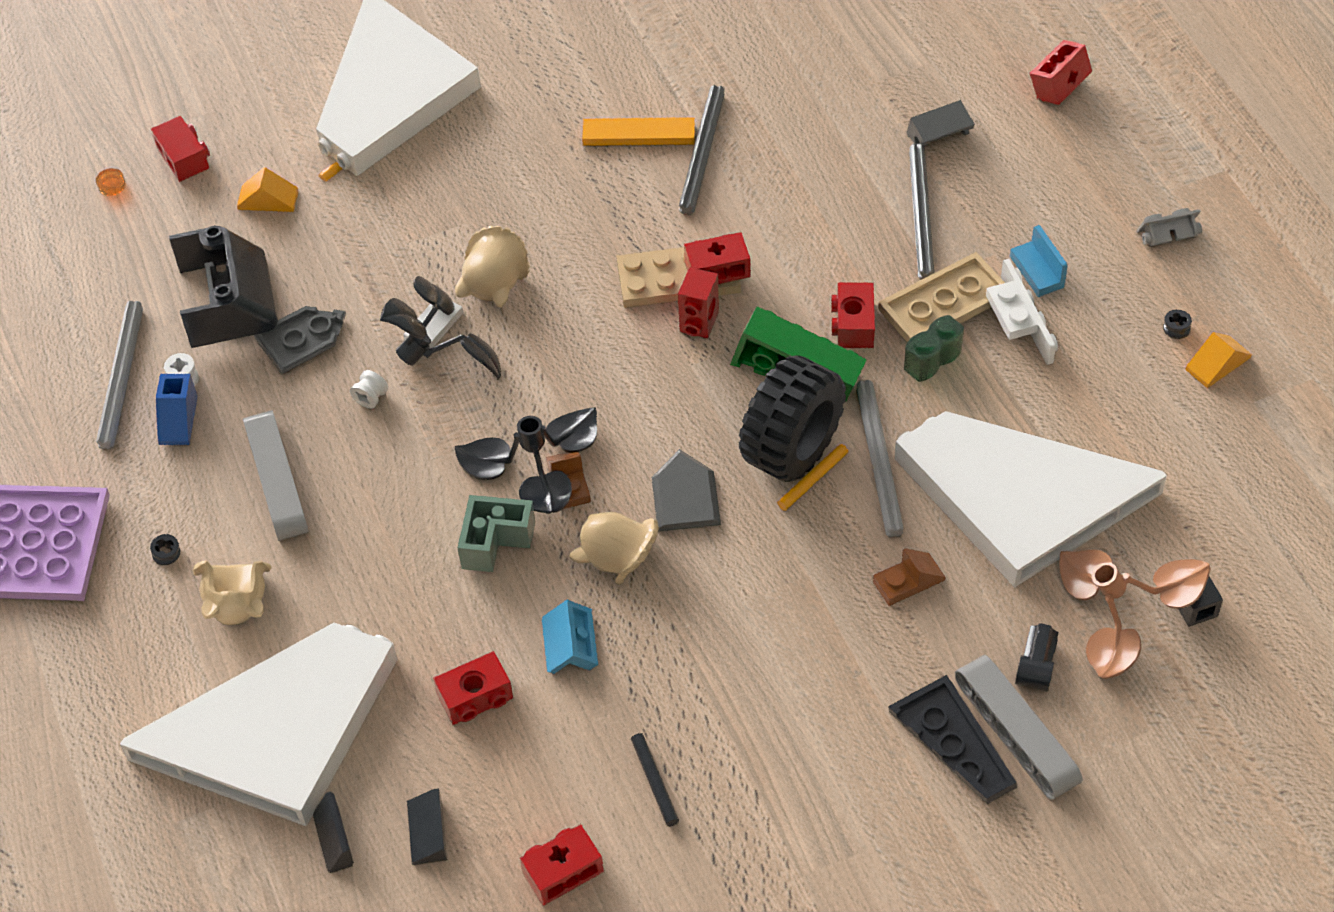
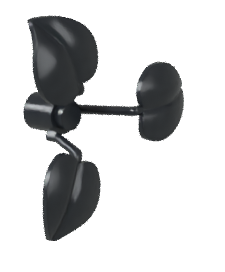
[380,276,501,380]
[455,407,597,514]

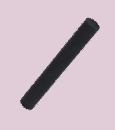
[631,733,679,827]

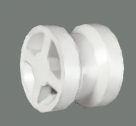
[164,353,199,386]
[350,370,389,409]

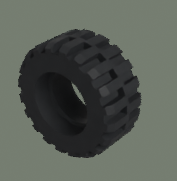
[738,356,846,482]

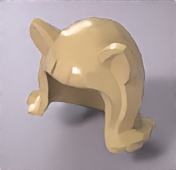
[455,226,530,307]
[569,512,659,585]
[193,561,272,626]

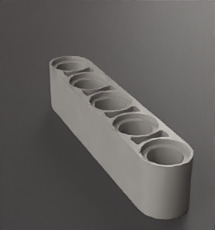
[243,410,309,541]
[955,655,1083,800]

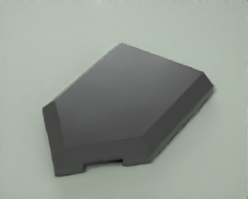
[254,306,346,374]
[651,449,721,532]

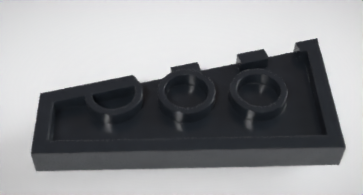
[888,675,1017,804]

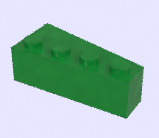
[730,306,867,402]

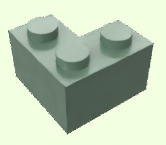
[457,495,536,572]

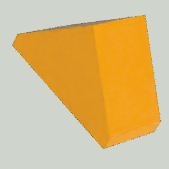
[237,167,299,212]
[1185,332,1252,388]

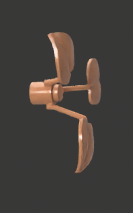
[1059,550,1211,679]

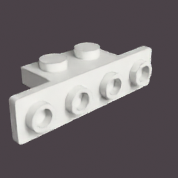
[986,259,1058,365]

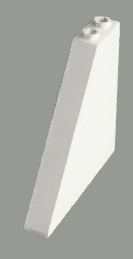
[316,0,481,176]
[895,411,1167,588]
[120,623,397,827]

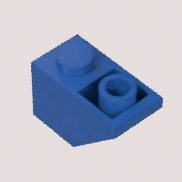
[156,374,198,445]

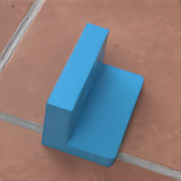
[1010,225,1068,297]
[542,600,598,674]

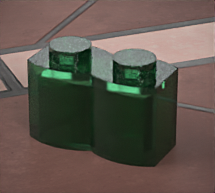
[904,315,964,382]

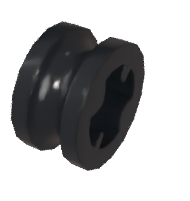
[1163,310,1192,339]
[150,534,181,565]

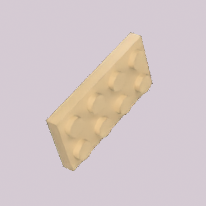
[616,247,741,308]
[878,252,1005,349]

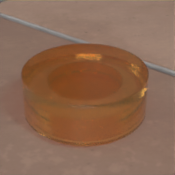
[95,168,126,196]

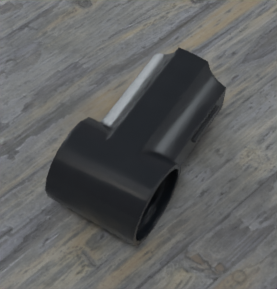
[1015,623,1059,692]

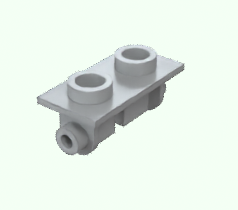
[1137,208,1202,246]

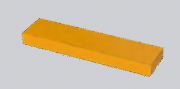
[582,117,695,146]

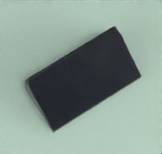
[407,788,447,865]
[313,791,354,873]

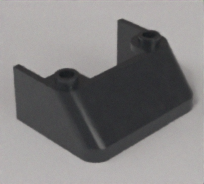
[169,226,278,349]

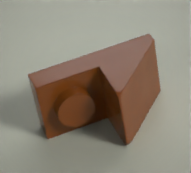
[546,452,591,509]
[873,548,946,606]

